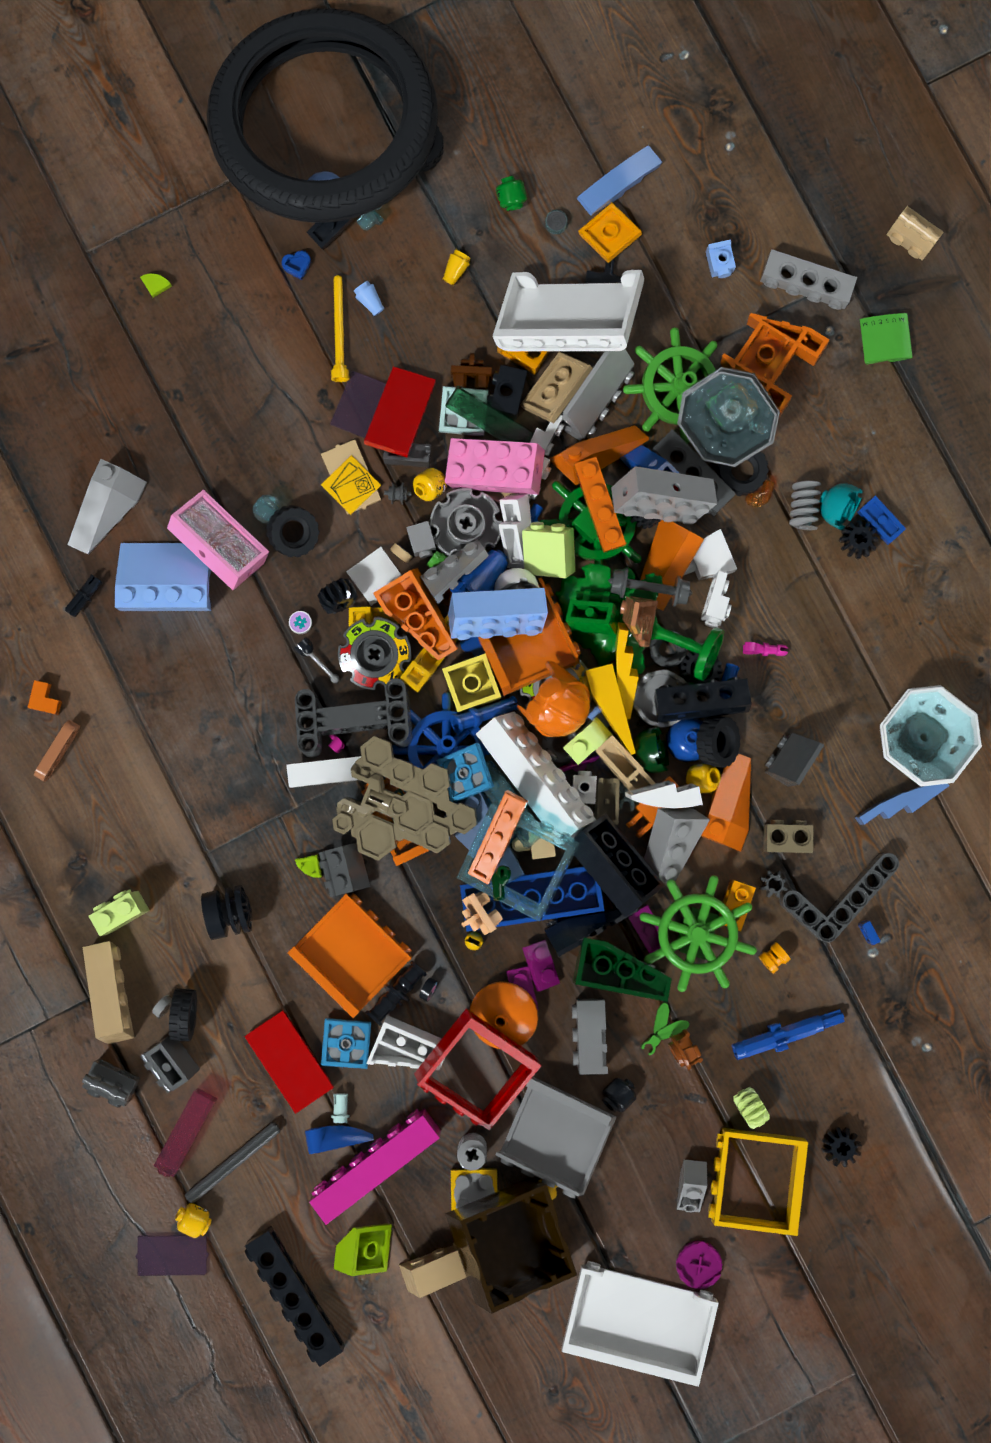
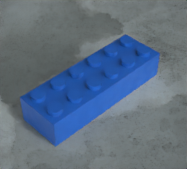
[460,866,604,932]

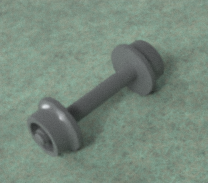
[608,567,692,606]

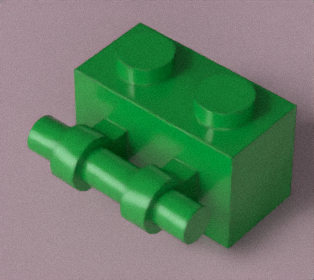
[565,589,622,635]

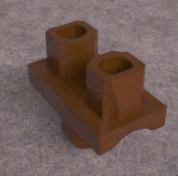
[451,353,492,390]

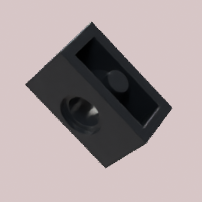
[487,365,527,420]

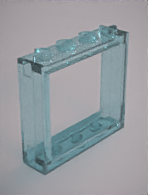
[456,800,580,921]

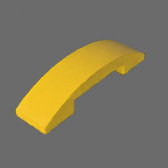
[399,615,459,692]

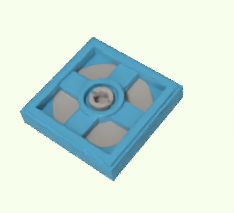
[436,743,494,803]
[321,1018,371,1069]

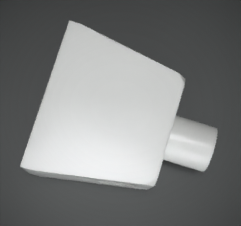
[684,529,737,580]

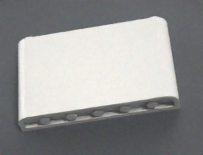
[493,270,644,351]
[561,1261,719,1387]

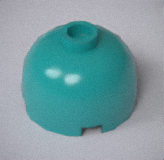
[820,483,863,530]

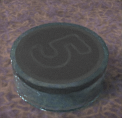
[545,210,568,234]

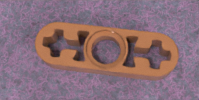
[34,720,80,782]

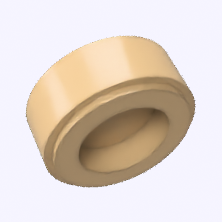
[390,543,413,563]

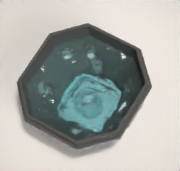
[677,367,780,467]

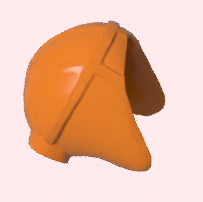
[517,661,590,737]

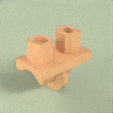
[461,891,503,935]

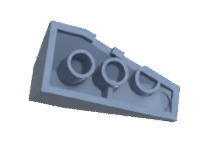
[445,792,524,884]

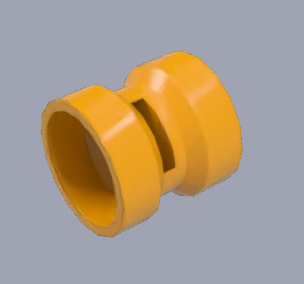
[758,942,791,974]

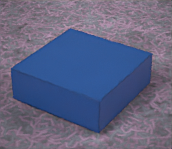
[858,920,881,945]

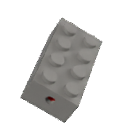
[611,466,717,525]

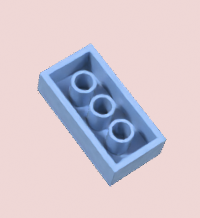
[448,588,548,640]

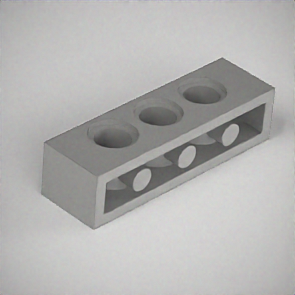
[760,249,857,310]

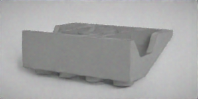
[562,349,635,442]

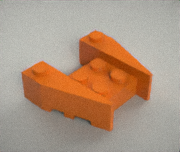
[720,313,829,418]

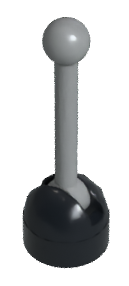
[294,637,340,683]

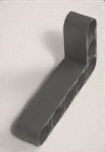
[779,853,899,943]

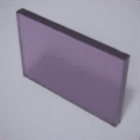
[330,371,386,438]

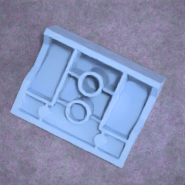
[115,543,211,611]

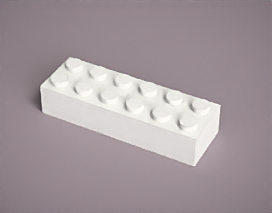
[476,712,596,845]

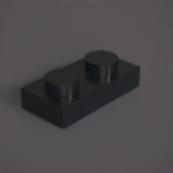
[307,218,355,250]

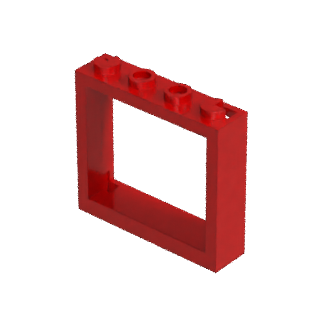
[414,1009,541,1131]

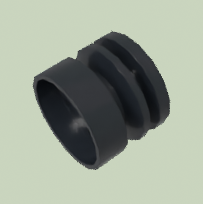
[201,885,252,940]

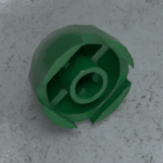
[631,727,669,773]

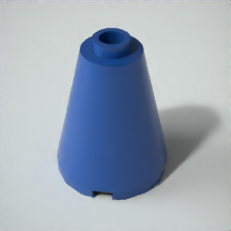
[450,550,508,593]

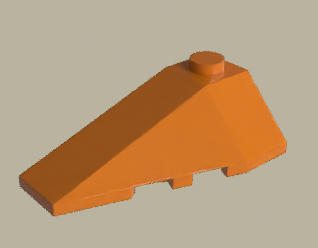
[550,425,649,485]
[373,568,458,661]

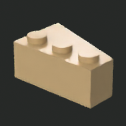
[399,1242,466,1298]

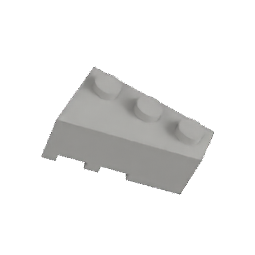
[572,998,608,1074]

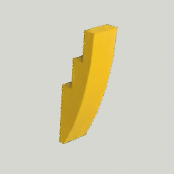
[615,622,638,719]

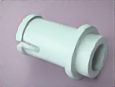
[331,1093,350,1123]

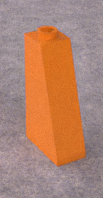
[640,520,704,611]

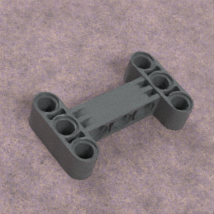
[295,678,413,758]

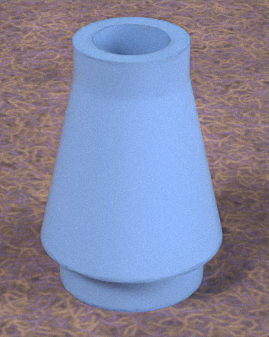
[354,281,385,316]

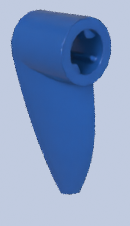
[305,1126,374,1154]

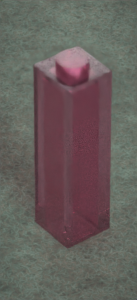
[154,1088,217,1177]

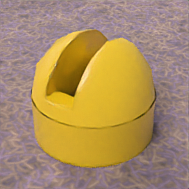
[465,932,483,950]

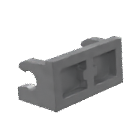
[383,443,431,468]

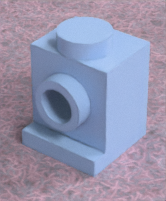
[706,240,736,278]

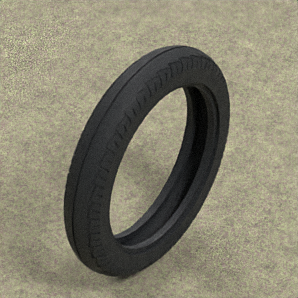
[207,8,438,223]

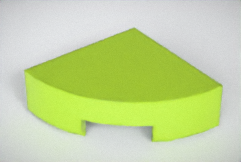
[140,274,172,298]
[295,855,322,878]

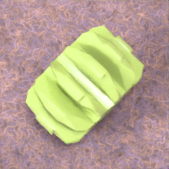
[733,1087,770,1129]

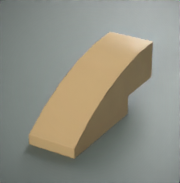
[595,735,656,791]

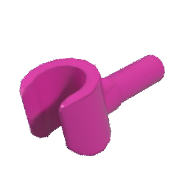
[328,734,344,753]

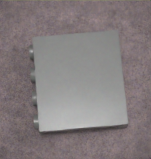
[495,1077,616,1198]

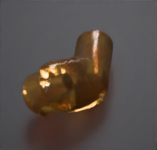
[745,480,775,507]

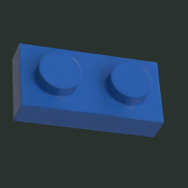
[857,495,906,545]

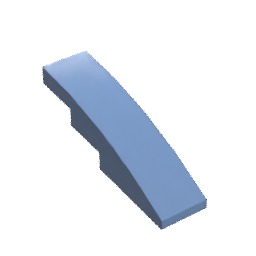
[577,145,662,216]
[855,784,949,825]

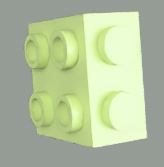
[522,522,576,578]
[89,890,150,936]

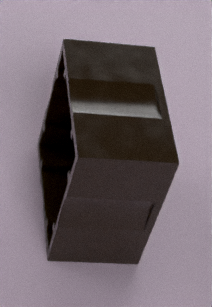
[445,1178,577,1314]

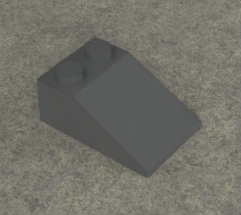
[765,733,824,787]

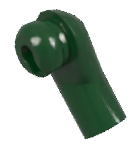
[492,865,511,901]

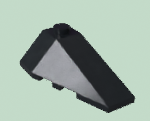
[544,908,639,957]

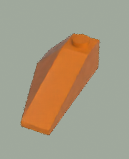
[701,754,751,852]

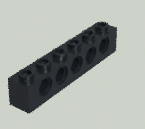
[245,1226,345,1367]

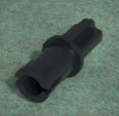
[65,574,103,617]

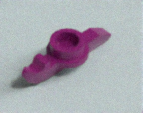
[559,756,600,772]

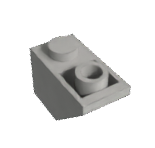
[677,1160,707,1213]

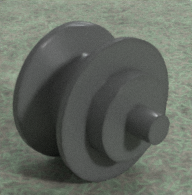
[384,482,411,505]

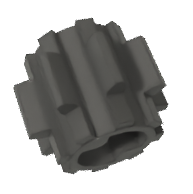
[759,870,788,898]

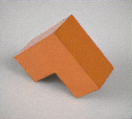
[28,680,62,715]

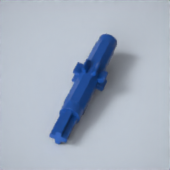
[732,1009,845,1060]

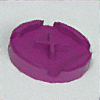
[676,1241,722,1289]

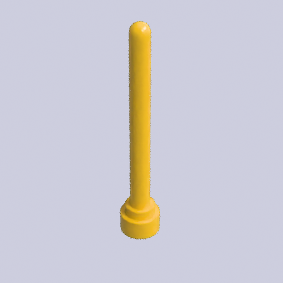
[331,275,349,382]

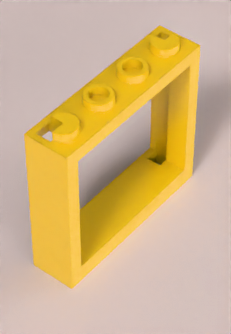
[708,1128,808,1236]

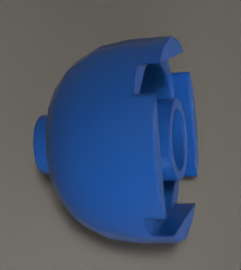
[666,718,703,762]

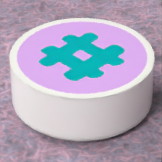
[289,611,312,634]

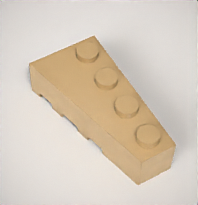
[83,941,135,1044]

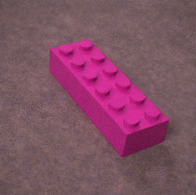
[309,1108,441,1225]

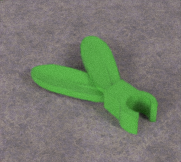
[641,1003,689,1055]

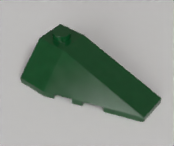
[572,937,672,1002]

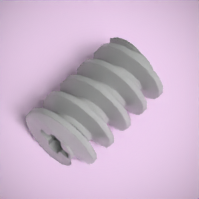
[789,481,821,530]
[457,1133,487,1171]

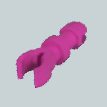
[743,642,788,656]

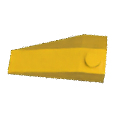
[581,664,636,755]

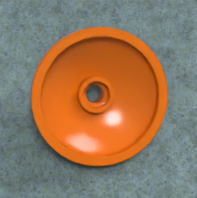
[470,982,538,1049]

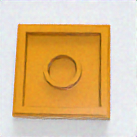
[578,203,642,263]

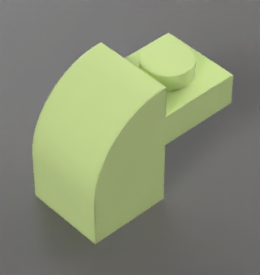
[563,716,612,765]

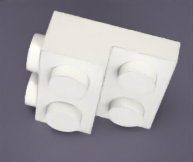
[700,571,732,628]

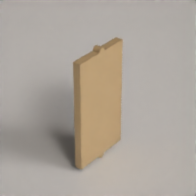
[321,439,381,515]

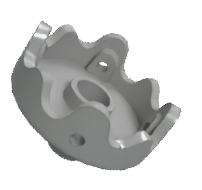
[633,670,687,728]

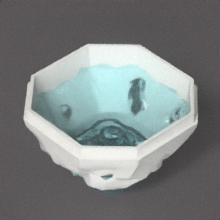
[880,685,982,787]

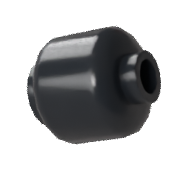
[602,1078,637,1113]

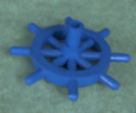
[392,692,491,793]

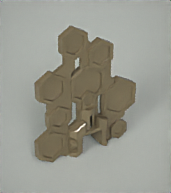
[332,736,478,861]

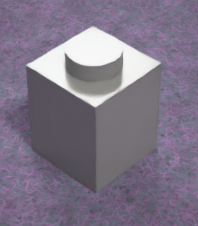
[406,521,436,559]

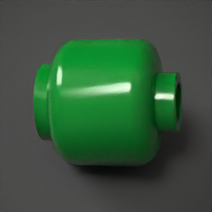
[496,176,527,212]

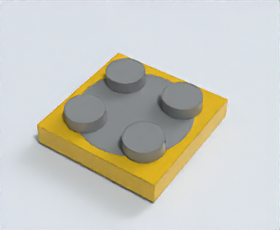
[451,1168,497,1211]

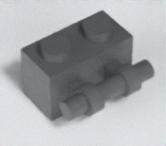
[319,843,370,897]
[140,1035,200,1093]
[82,1059,140,1107]

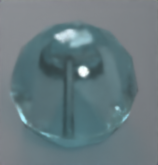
[253,495,281,523]

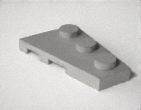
[420,539,489,604]

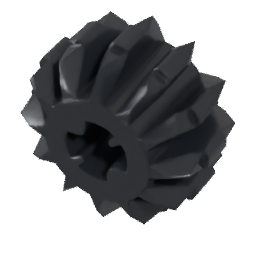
[839,520,879,560]
[317,578,358,614]
[821,1127,862,1167]

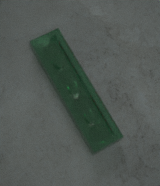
[445,386,534,443]

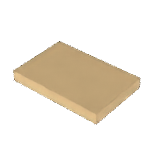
[520,351,593,424]

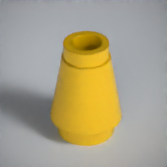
[442,250,471,286]

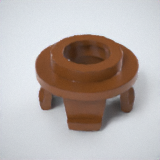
[668,1029,703,1070]

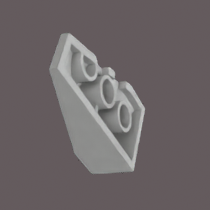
[67,459,147,555]

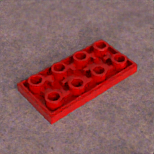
[364,366,436,458]
[244,1010,335,1114]

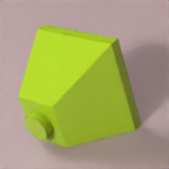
[334,1224,392,1276]

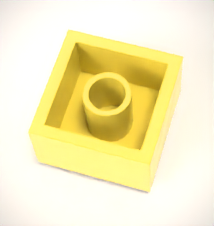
[442,653,501,713]

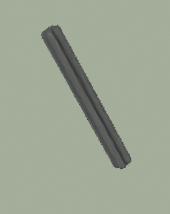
[185,1122,281,1203]

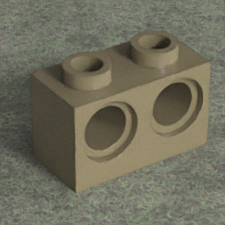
[763,820,813,853]

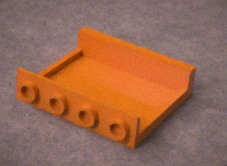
[478,577,581,696]
[288,893,413,1018]

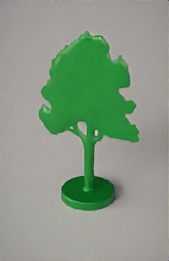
[555,563,725,681]

